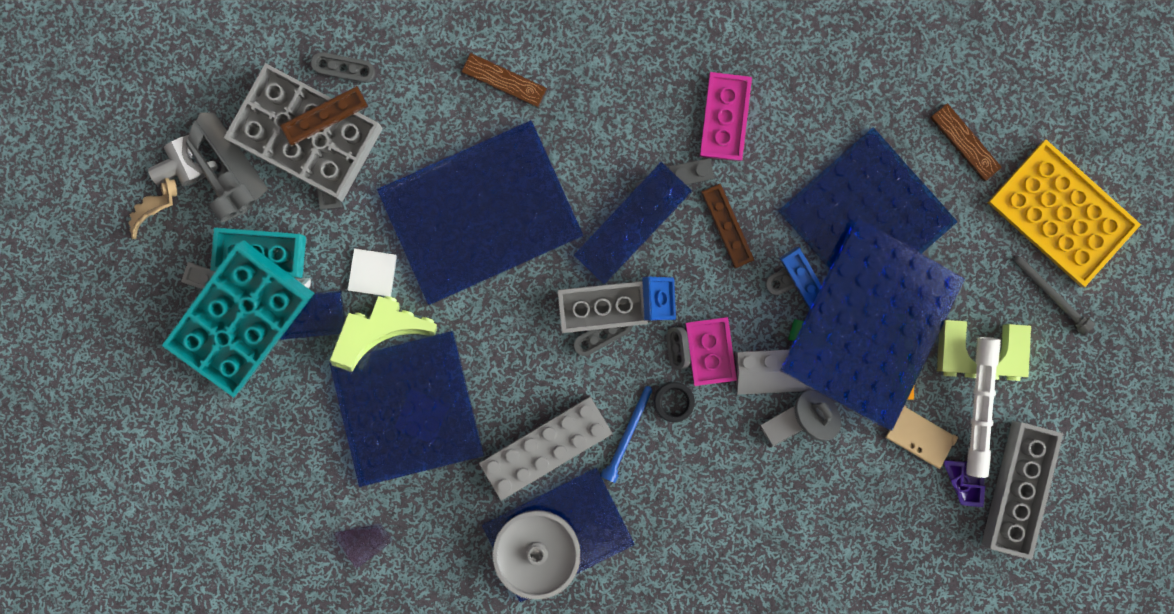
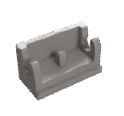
[761,406,802,447]

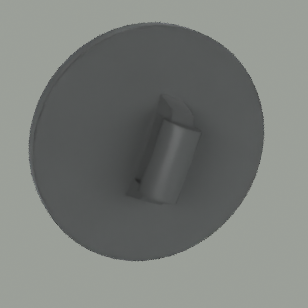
[795,390,841,442]

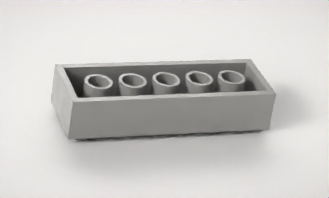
[479,396,613,501]
[981,421,1064,560]

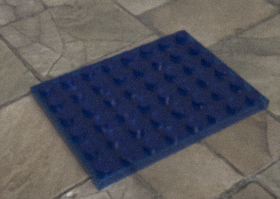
[377,120,584,306]
[780,218,965,431]

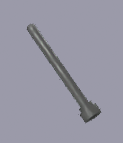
[1014,256,1095,335]

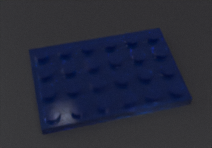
[482,467,635,603]

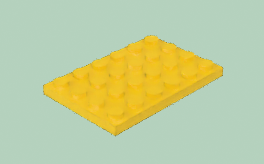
[987,140,1141,288]

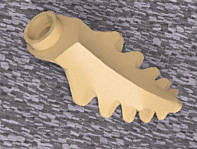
[129,178,177,239]

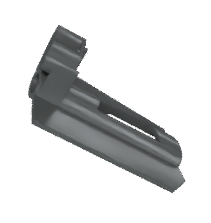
[186,113,268,223]

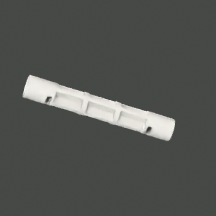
[966,337,1000,477]

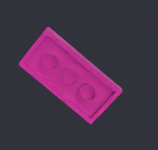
[699,72,752,162]

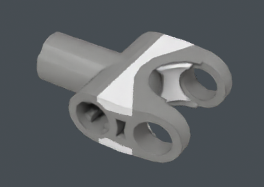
[148,135,218,186]

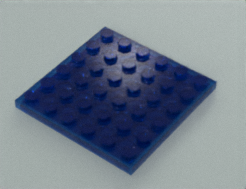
[778,127,958,296]
[329,331,484,487]

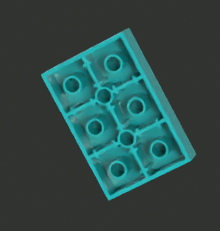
[162,240,315,398]

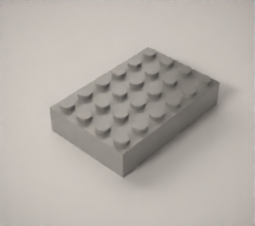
[224,63,383,202]

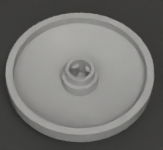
[493,510,580,599]

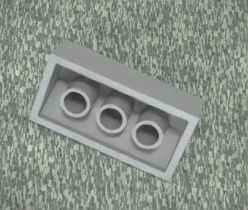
[558,281,648,333]
[735,348,825,395]

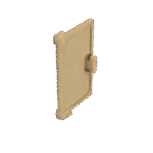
[886,404,958,469]

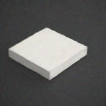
[348,249,397,297]

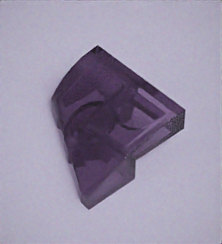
[334,523,393,569]

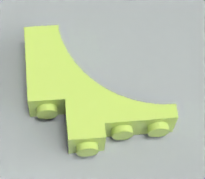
[330,296,437,372]

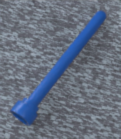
[600,386,652,483]

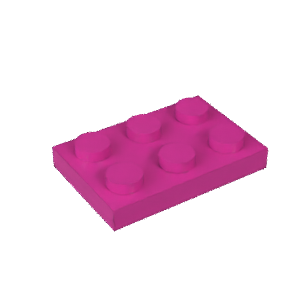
[685,317,737,386]

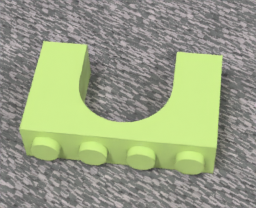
[937,320,1031,381]

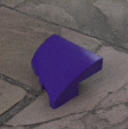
[944,460,985,507]

